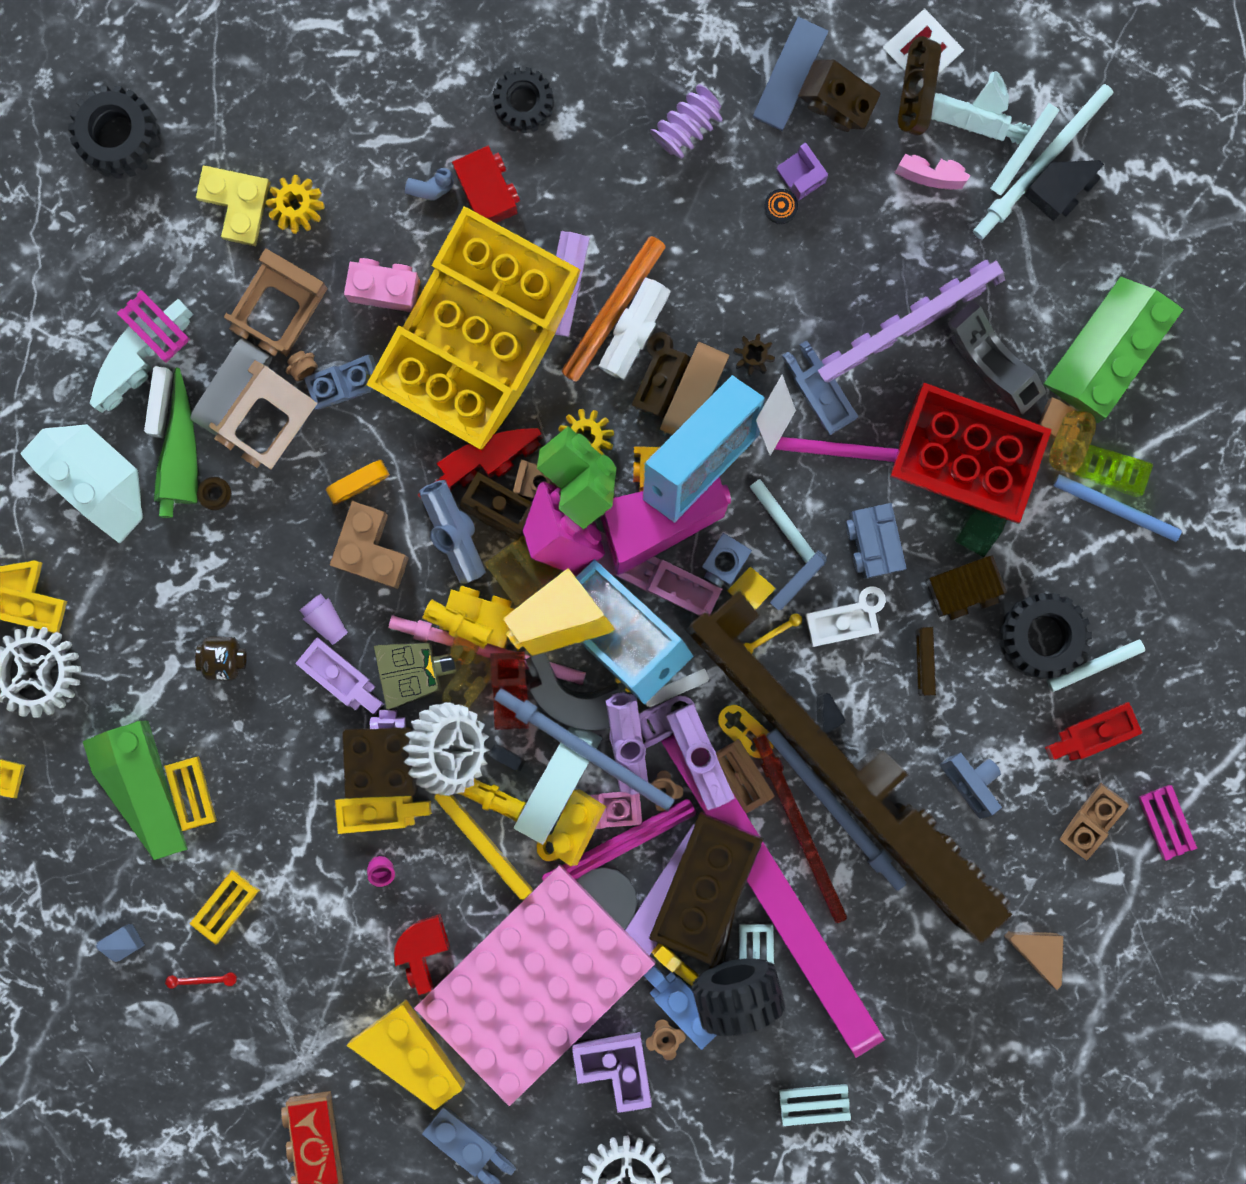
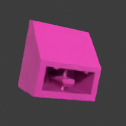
[523,481,605,576]

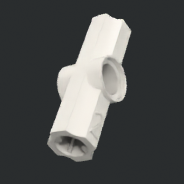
[599,277,671,381]

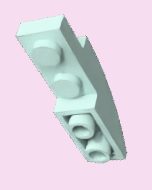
[90,299,194,413]

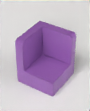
[777,143,828,201]

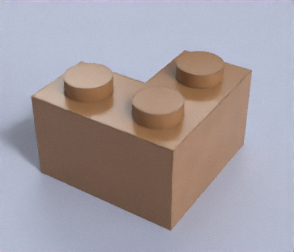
[330,501,409,589]

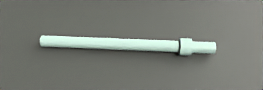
[973,84,1113,240]

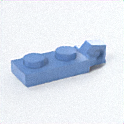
[644,965,717,1050]

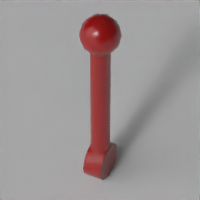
[165,972,237,989]

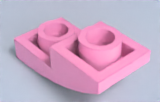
[895,153,970,189]
[567,792,642,829]

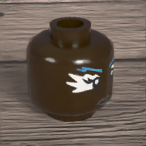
[195,636,247,681]

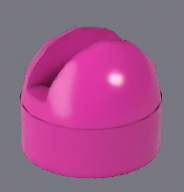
[367,856,395,887]

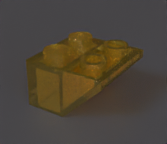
[484,535,577,607]

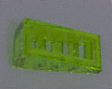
[1074,444,1153,497]

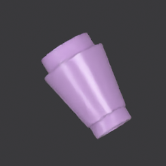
[299,593,348,645]

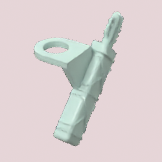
[931,71,1032,144]

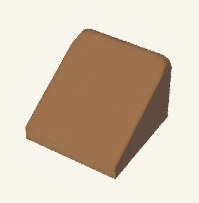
[1038,397,1080,444]

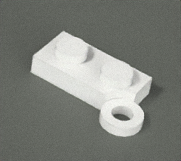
[805,587,886,647]

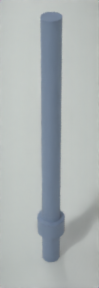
[494,688,674,811]
[766,728,907,891]

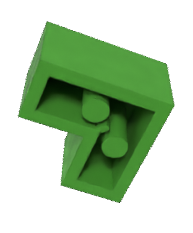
[537,426,616,529]

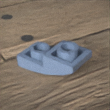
[304,355,376,410]

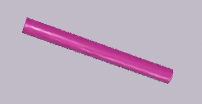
[774,437,898,462]

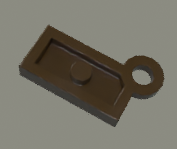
[632,332,691,419]

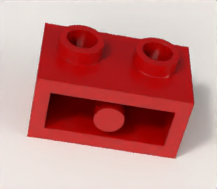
[452,145,520,223]

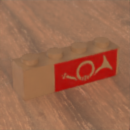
[281,1091,344,1184]

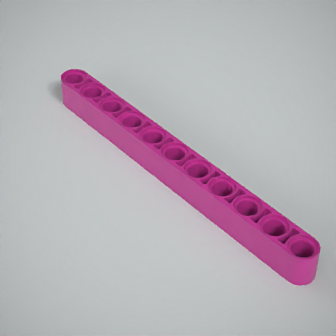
[661,733,885,1058]

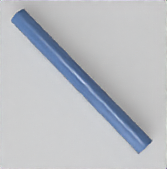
[1053,474,1182,542]

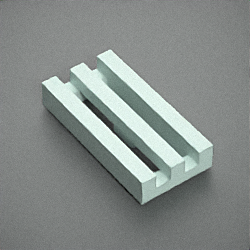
[739,924,774,964]
[779,1084,851,1126]

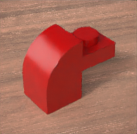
[394,914,450,995]

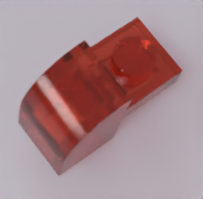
[490,652,529,730]

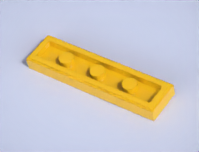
[434,794,533,900]

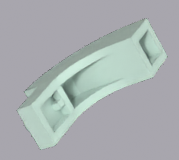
[514,726,602,845]

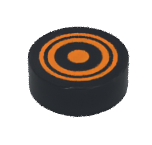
[764,189,798,224]

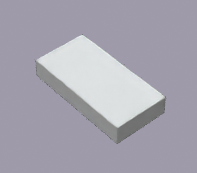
[144,366,173,439]
[646,668,709,708]

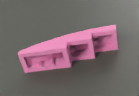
[597,531,722,616]

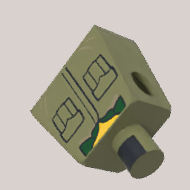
[374,643,457,710]

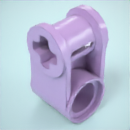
[639,695,696,748]

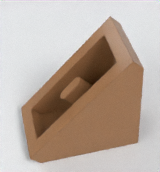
[1004,931,1063,990]

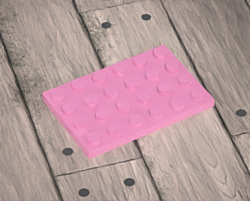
[414,864,655,1106]

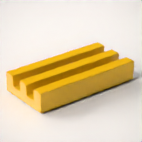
[164,756,217,831]
[190,869,260,945]

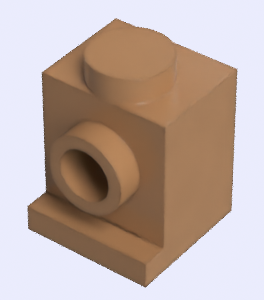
[513,460,558,500]

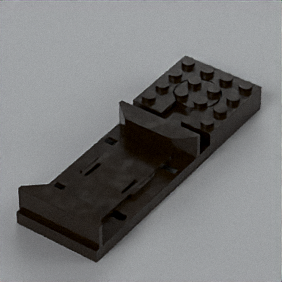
[686,590,1013,944]

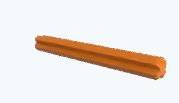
[562,236,665,382]

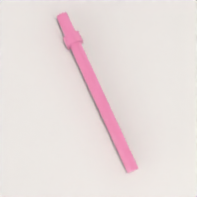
[388,615,586,685]

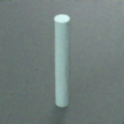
[990,103,1060,196]
[749,479,815,563]
[1047,639,1145,692]

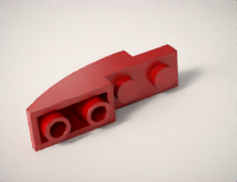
[418,428,543,500]

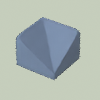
[95,924,145,962]

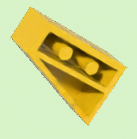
[346,999,466,1110]

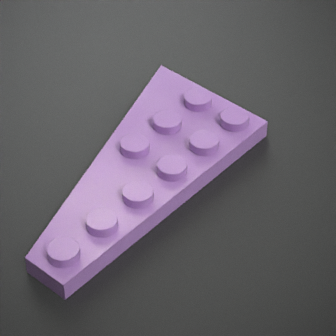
[818,260,1005,383]

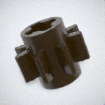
[733,334,775,377]

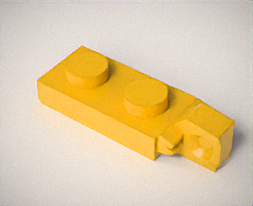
[335,796,432,834]

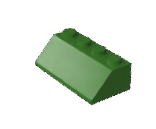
[1043,277,1184,423]

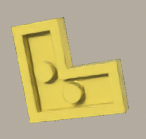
[196,165,270,246]

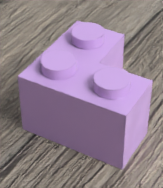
[572,1032,652,1113]

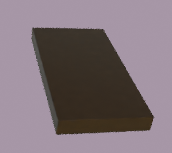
[649,812,764,966]

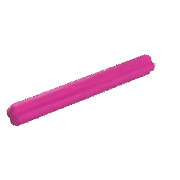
[542,799,696,881]

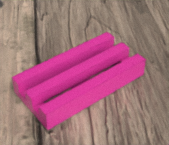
[117,290,191,363]
[1138,785,1197,861]

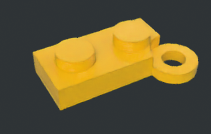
[537,789,606,866]

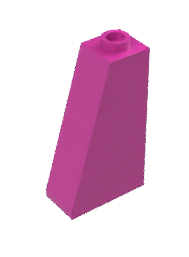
[600,477,731,575]

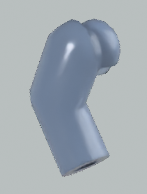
[405,168,454,201]

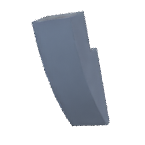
[753,17,828,131]

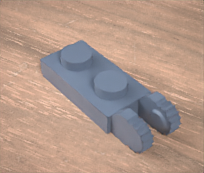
[782,341,859,436]
[422,1105,516,1184]

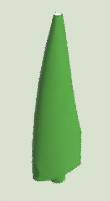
[154,367,198,518]

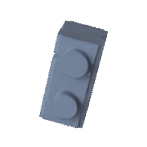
[845,503,907,579]

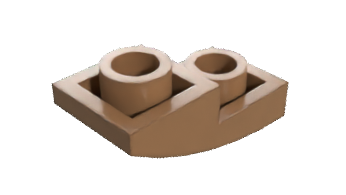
[1060,783,1129,861]

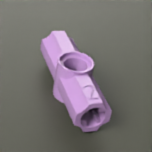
[555,231,590,337]
[606,692,648,795]
[666,703,735,810]

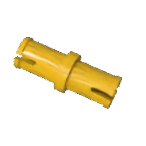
[422,599,493,649]
[459,778,526,822]

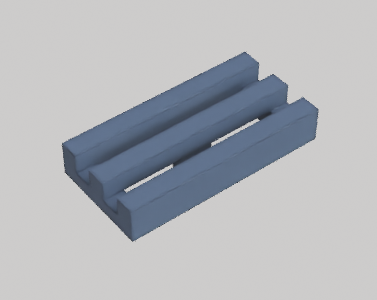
[770,550,827,611]

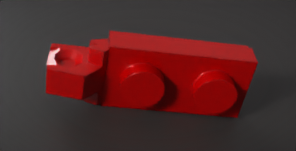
[1045,702,1142,761]

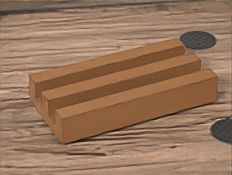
[716,739,775,813]

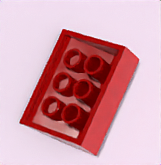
[890,383,1052,524]

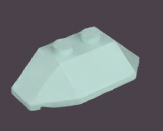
[20,425,143,543]

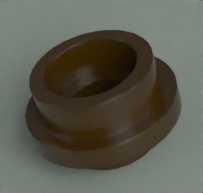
[197,477,232,511]

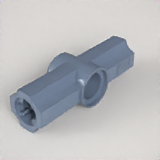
[419,480,486,583]

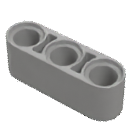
[190,338,272,436]

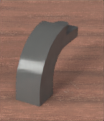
[948,300,1047,415]
[525,653,621,730]

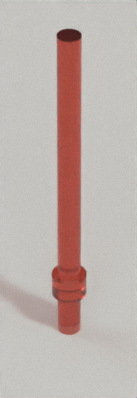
[753,733,848,923]

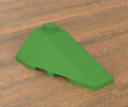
[83,721,188,860]

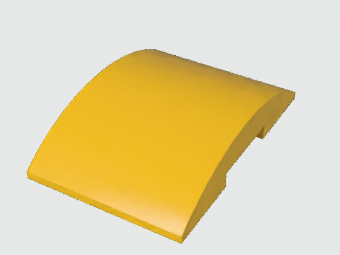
[366,206,581,450]

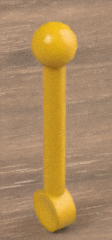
[743,613,803,653]

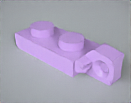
[295,637,384,715]

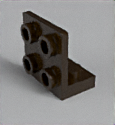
[343,727,417,798]

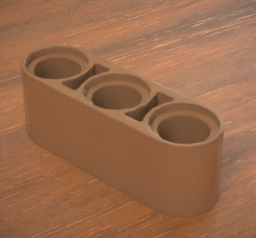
[660,342,730,435]

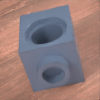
[701,533,752,588]

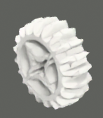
[0,626,81,718]
[403,703,490,796]
[580,1136,673,1184]

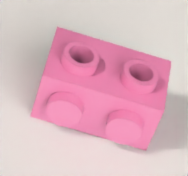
[344,258,420,312]

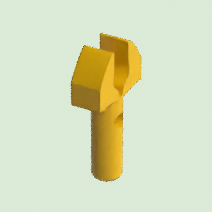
[651,944,699,986]

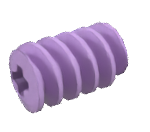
[650,84,723,159]

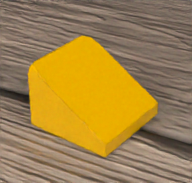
[727,567,776,610]

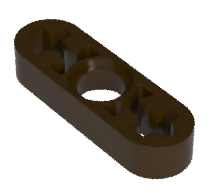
[898,36,941,136]

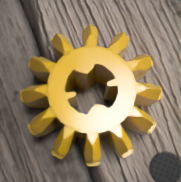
[266,175,324,234]
[558,409,614,455]

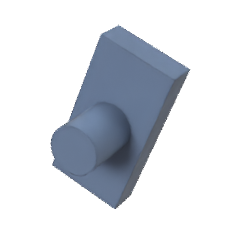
[940,753,1002,819]

